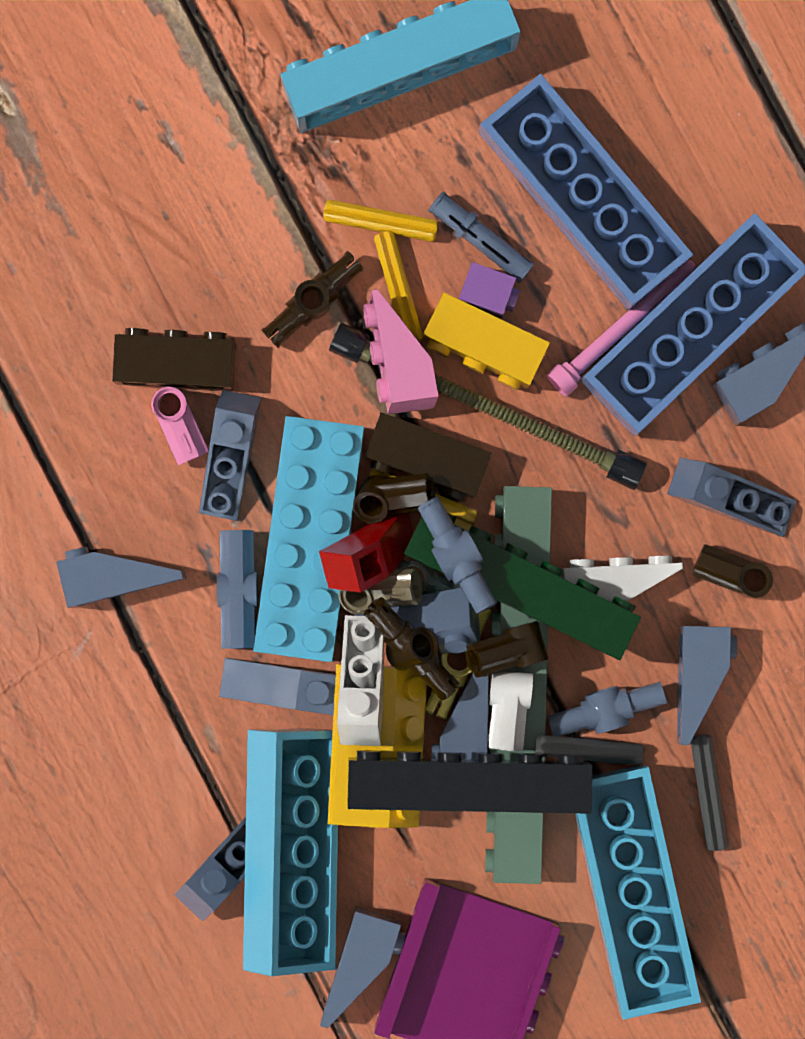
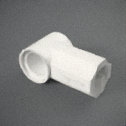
[488,671,533,751]

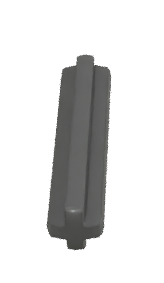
[691,734,728,851]
[535,735,644,765]

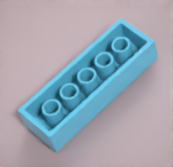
[280,0,521,134]
[253,416,365,662]
[243,728,338,977]
[575,764,701,1020]

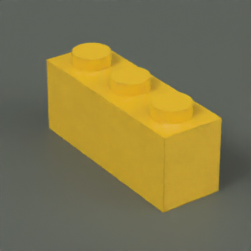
[423,292,550,391]

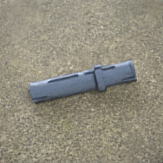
[428,191,535,283]

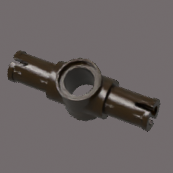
[261,251,364,348]
[364,597,460,700]

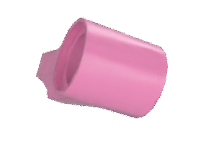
[151,387,209,465]

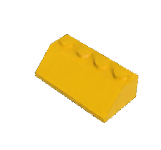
[327,664,427,828]

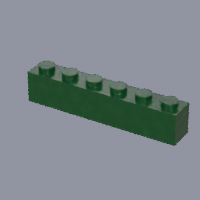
[404,513,641,660]

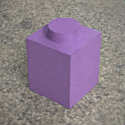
[459,262,520,319]

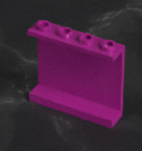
[374,878,564,1039]

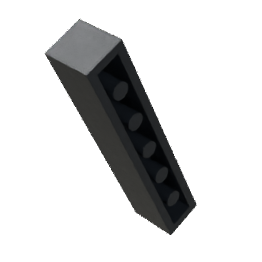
[347,750,592,814]

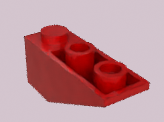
[319,513,413,593]

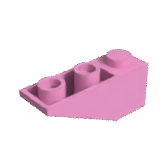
[363,289,439,414]

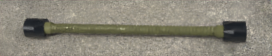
[329,322,647,490]

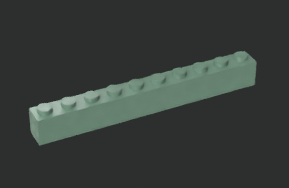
[485,486,552,884]

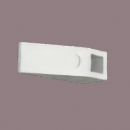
[562,555,683,602]
[337,615,385,746]

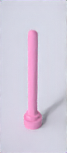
[545,260,696,397]

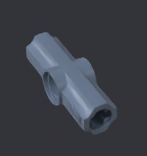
[217,530,258,649]

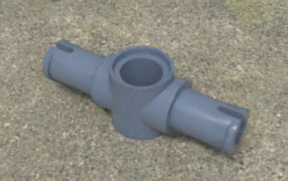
[418,497,497,614]
[548,682,667,736]

